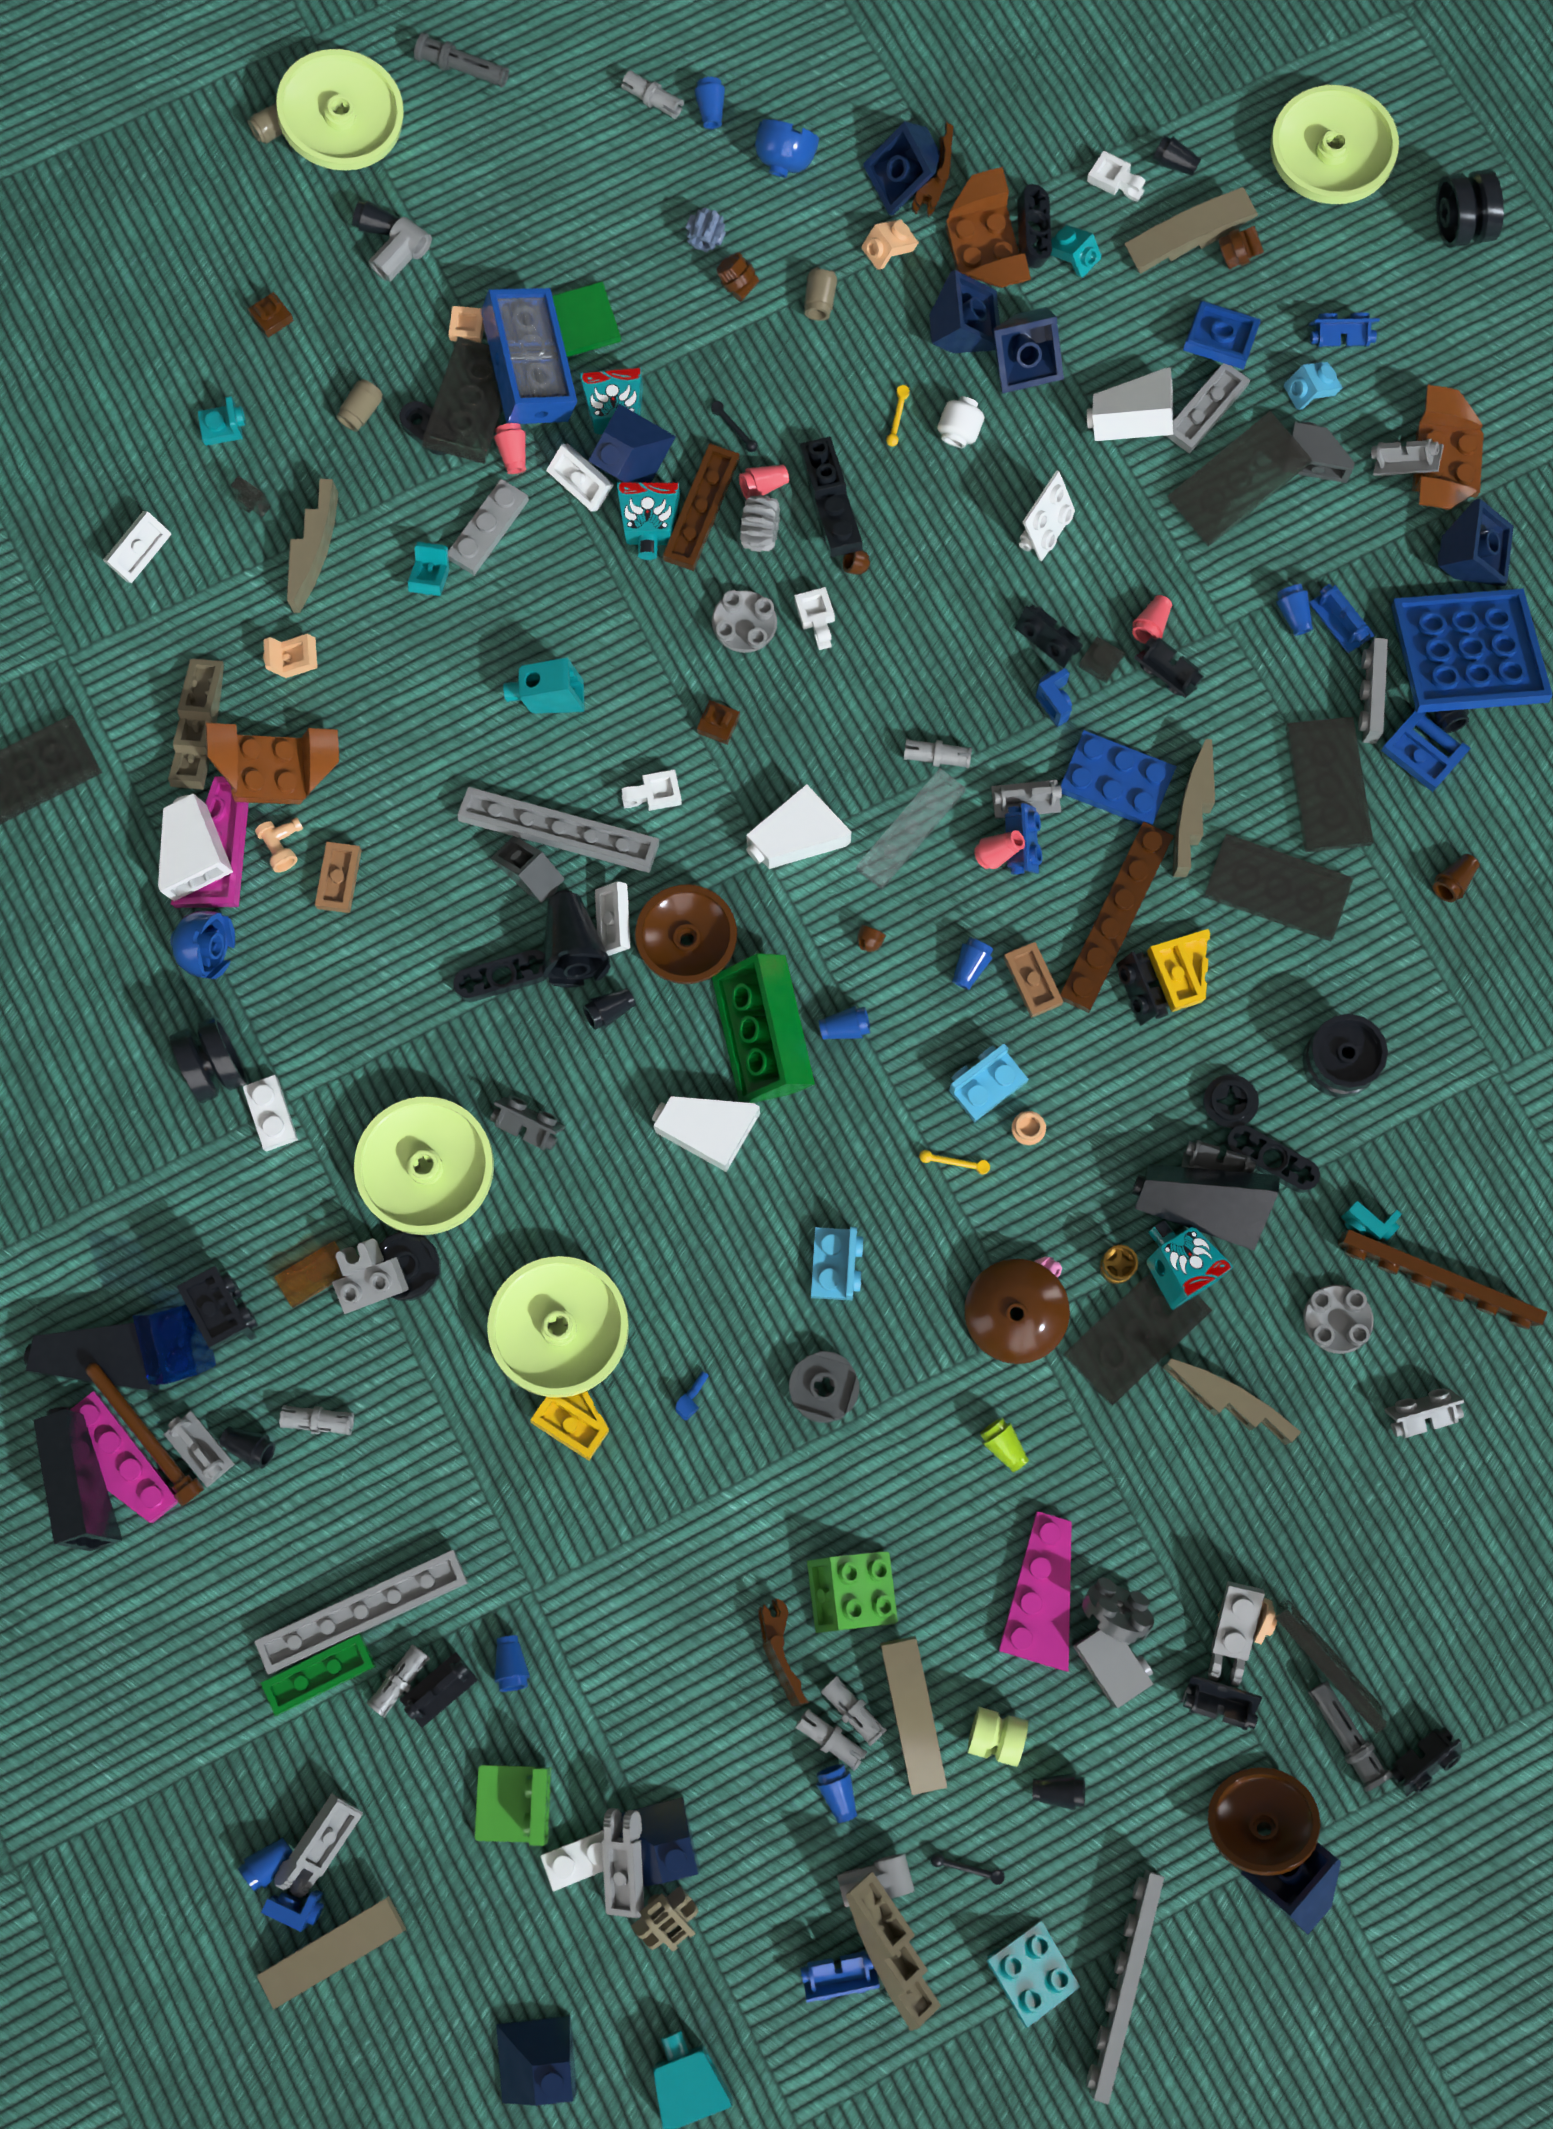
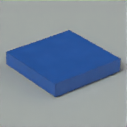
[1183,301,1261,370]

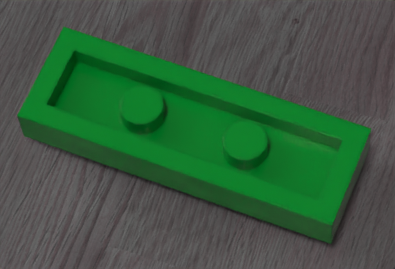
[261,1634,376,1716]

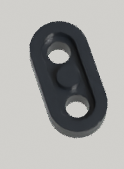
[399,401,457,455]

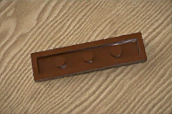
[663,443,740,571]

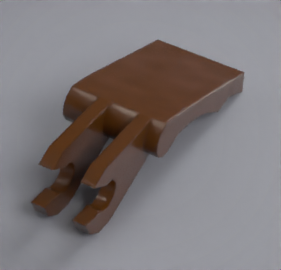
[911,122,953,217]
[758,1598,809,1706]

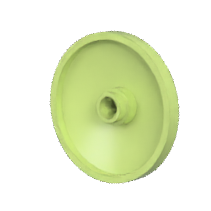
[276,49,403,170]
[1270,85,1399,204]
[354,1097,494,1235]
[487,1256,629,1398]

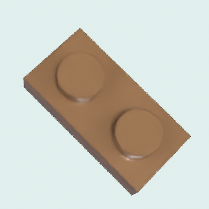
[315,842,362,913]
[1004,942,1063,1018]

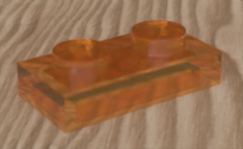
[274,1241,347,1308]

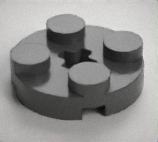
[789,1351,859,1423]
[1082,1577,1154,1643]

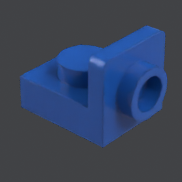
[1035,668,1072,727]
[261,1890,324,1932]

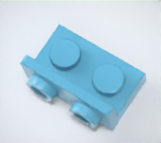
[949,1044,1029,1122]
[811,1227,863,1300]

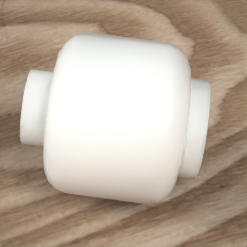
[937,396,984,448]

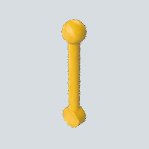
[886,385,909,446]
[919,1150,990,1175]

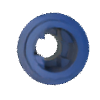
[694,77,725,129]
[1276,584,1313,636]
[952,937,993,990]
[819,1005,871,1040]
[494,1635,530,1692]
[816,1764,858,1823]
[238,1838,293,1892]

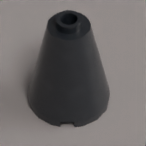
[542,890,611,988]

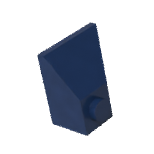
[863,122,940,216]
[929,270,1000,353]
[993,307,1064,394]
[588,404,676,483]
[1438,499,1514,586]
[619,1797,700,1887]
[1241,1842,1341,1935]
[496,2015,577,2106]

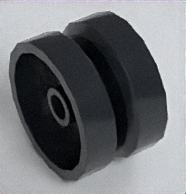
[1436,169,1504,248]
[1302,1014,1388,1098]
[169,1015,247,1103]

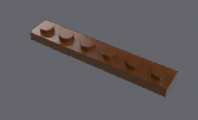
[1060,822,1174,1013]
[1337,1229,1547,1330]

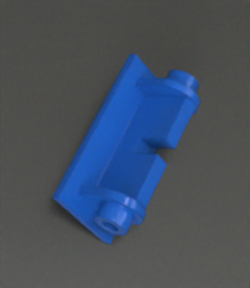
[1309,313,1379,347]
[1309,584,1375,654]
[1005,803,1043,875]
[801,1951,880,2003]

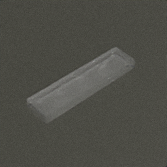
[856,768,966,889]

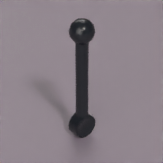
[711,401,758,452]
[930,1852,1005,1885]

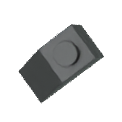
[1283,422,1354,483]
[490,836,565,903]

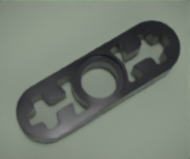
[1017,184,1052,268]
[453,950,547,1002]
[1225,1125,1320,1193]

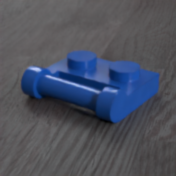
[1381,710,1471,792]

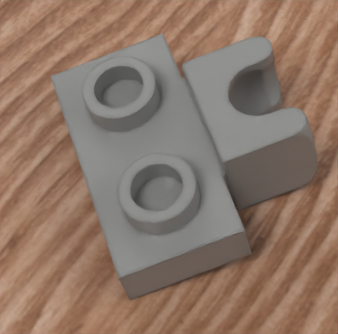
[332,1238,409,1314]

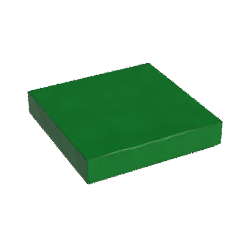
[552,281,621,357]

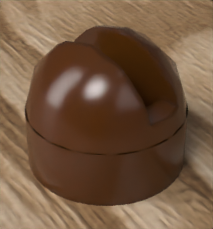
[843,550,870,575]
[857,925,886,952]

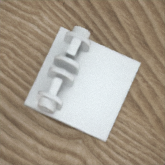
[1019,470,1075,561]

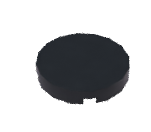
[378,1232,441,1301]

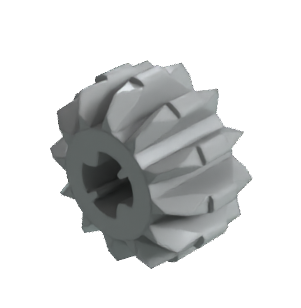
[740,495,780,552]

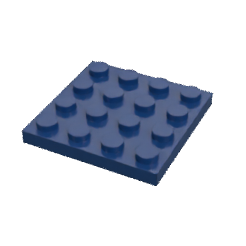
[1391,589,1553,713]

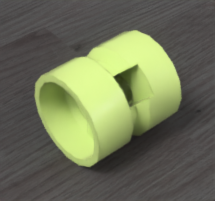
[967,1707,1028,1767]

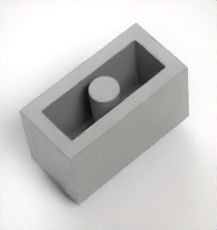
[1073,1628,1153,1709]

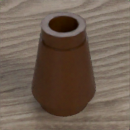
[1433,854,1480,903]

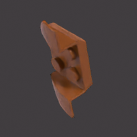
[946,167,1031,288]
[1412,385,1484,510]
[205,723,339,805]

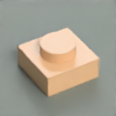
[448,306,484,344]

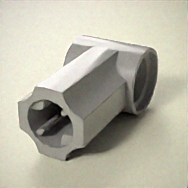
[369,217,432,282]
[837,1853,915,1907]

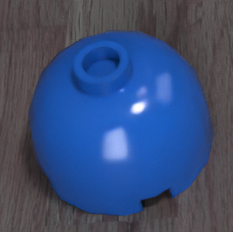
[755,119,820,178]
[170,911,235,979]

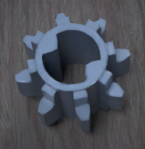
[685,208,726,252]

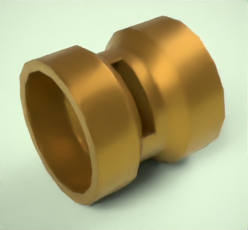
[1099,1245,1138,1284]

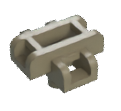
[631,1886,698,1952]

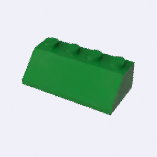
[712,953,815,1103]

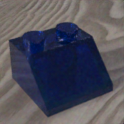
[133,1302,216,1385]

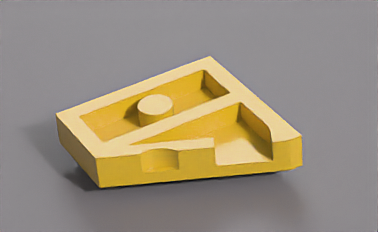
[1147,929,1210,1012]
[531,1391,609,1461]

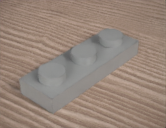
[1164,363,1250,454]
[448,479,529,575]
[1358,638,1388,744]

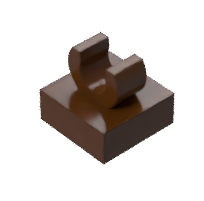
[248,292,294,338]
[697,700,740,745]

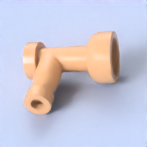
[255,817,303,873]

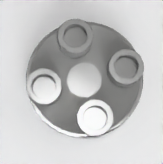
[712,590,777,653]
[1303,1285,1374,1354]

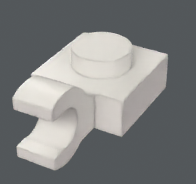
[1087,151,1146,202]
[794,587,835,650]
[621,770,682,811]

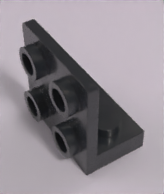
[177,1266,258,1350]

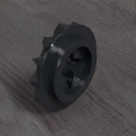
[1203,1074,1259,1129]

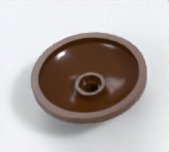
[635,884,737,984]
[965,1258,1070,1364]
[1208,1767,1320,1875]

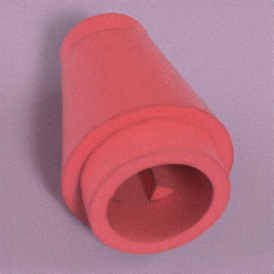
[494,423,526,474]
[739,464,789,499]
[1132,595,1172,644]
[975,830,1025,869]

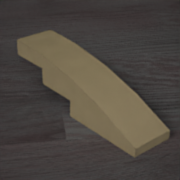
[1124,187,1258,274]
[287,479,338,613]
[168,659,224,790]
[1173,739,1215,877]
[1162,1359,1301,1445]
[880,1636,947,1795]
[846,1872,941,2031]
[257,1896,407,2010]

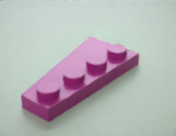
[171,776,249,908]
[70,1391,178,1523]
[998,1511,1072,1672]

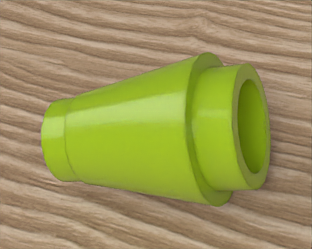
[980,1417,1029,1472]

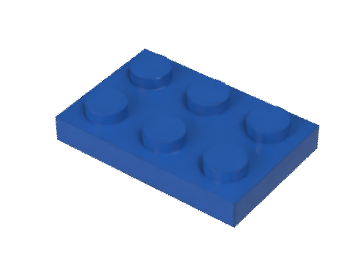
[1061,730,1176,825]

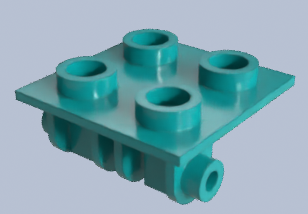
[986,1921,1080,2028]

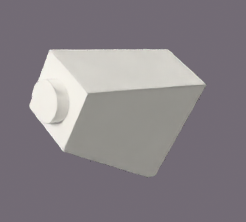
[1087,368,1173,441]
[746,784,851,869]
[158,794,233,901]
[652,1096,760,1172]

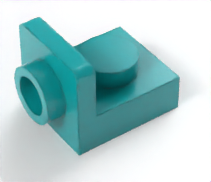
[198,396,246,446]

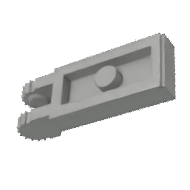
[1208,1581,1265,1686]
[274,1794,363,1898]
[602,1808,644,1918]

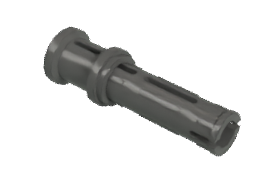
[414,32,509,88]
[1308,1681,1392,1792]

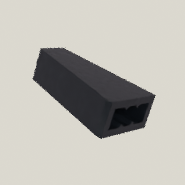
[1132,1164,1280,1250]
[24,1320,173,1394]
[33,1407,122,1551]

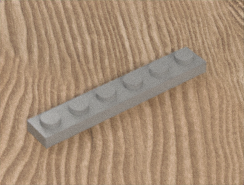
[458,787,659,873]
[254,1550,468,1675]
[1086,1870,1164,2105]

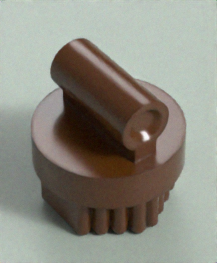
[1218,226,1264,269]
[716,252,760,302]

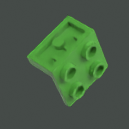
[807,1551,898,1633]
[475,1765,551,1846]

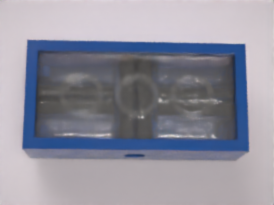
[481,288,577,424]

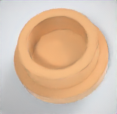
[1011,1111,1046,1146]

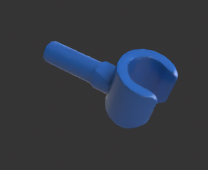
[675,1371,709,1421]

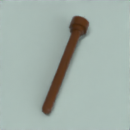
[86,1363,205,1507]

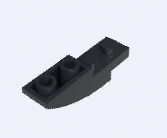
[799,436,863,557]

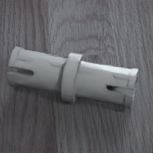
[621,70,684,119]
[904,739,972,768]
[279,1405,354,1435]
[366,1644,430,1718]
[820,1676,887,1746]
[795,1709,867,1771]

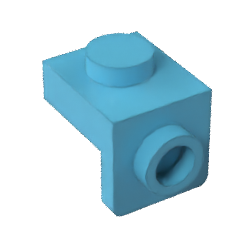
[1284,362,1343,410]

